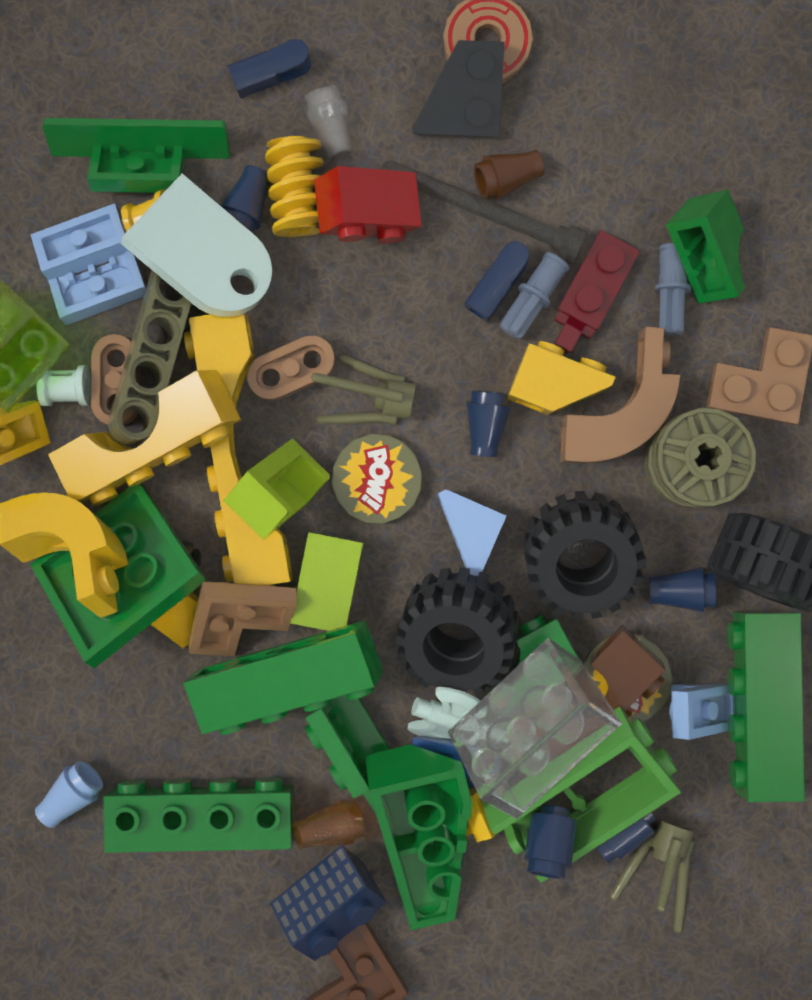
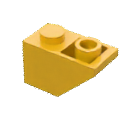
[508,341,615,415]

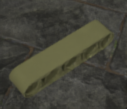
[108,270,191,445]

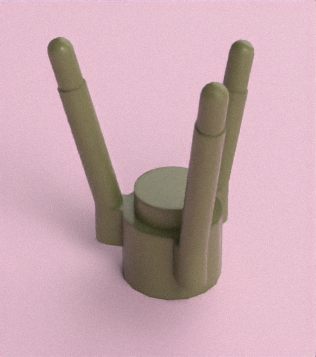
[311,354,415,425]
[610,819,694,933]

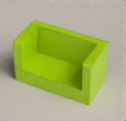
[223,438,330,540]
[290,532,364,631]

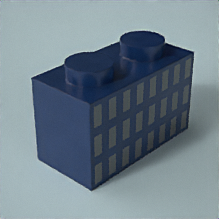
[270,845,387,961]

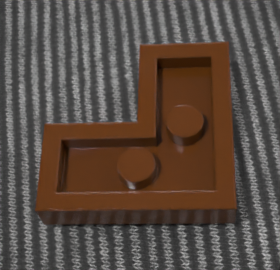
[306,922,408,1000]

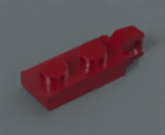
[554,230,640,354]

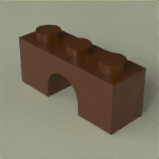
[527,624,665,755]

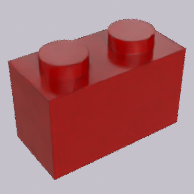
[314,166,422,244]

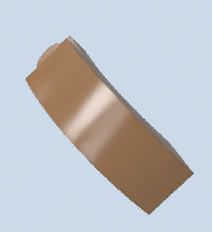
[560,327,680,464]

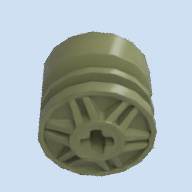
[644,408,756,508]

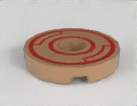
[443,0,533,84]

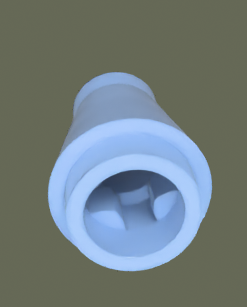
[35,761,103,828]

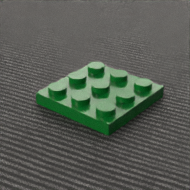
[30,483,207,669]

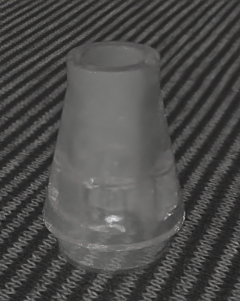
[303,85,353,157]

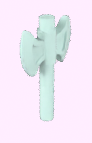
[407,687,543,755]

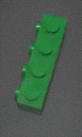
[726,611,805,802]
[183,620,384,735]
[103,777,295,853]

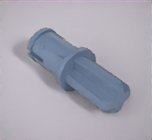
[654,243,691,336]
[500,252,569,339]

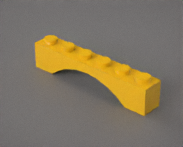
[184,313,294,586]

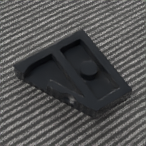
[413,40,504,137]

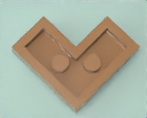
[706,327,812,425]
[189,582,297,656]

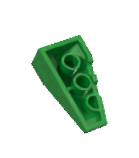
[365,744,473,931]

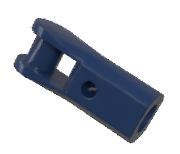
[228,39,311,98]
[464,241,529,323]

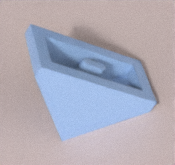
[437,490,506,576]

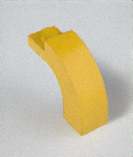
[0,493,129,618]

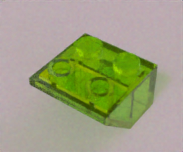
[0,281,72,412]

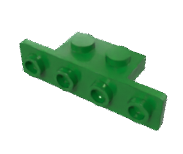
[42,118,230,193]
[305,695,390,817]

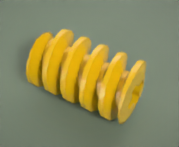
[265,136,324,238]

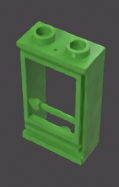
[481,706,681,883]

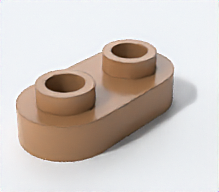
[91,334,140,426]
[247,335,335,401]

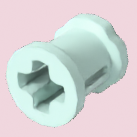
[36,365,91,406]

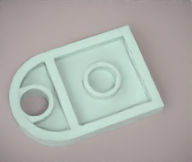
[120,174,272,317]

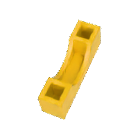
[48,370,241,506]

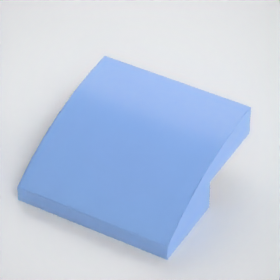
[30,203,147,326]

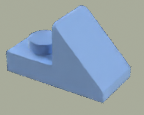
[669,684,735,740]

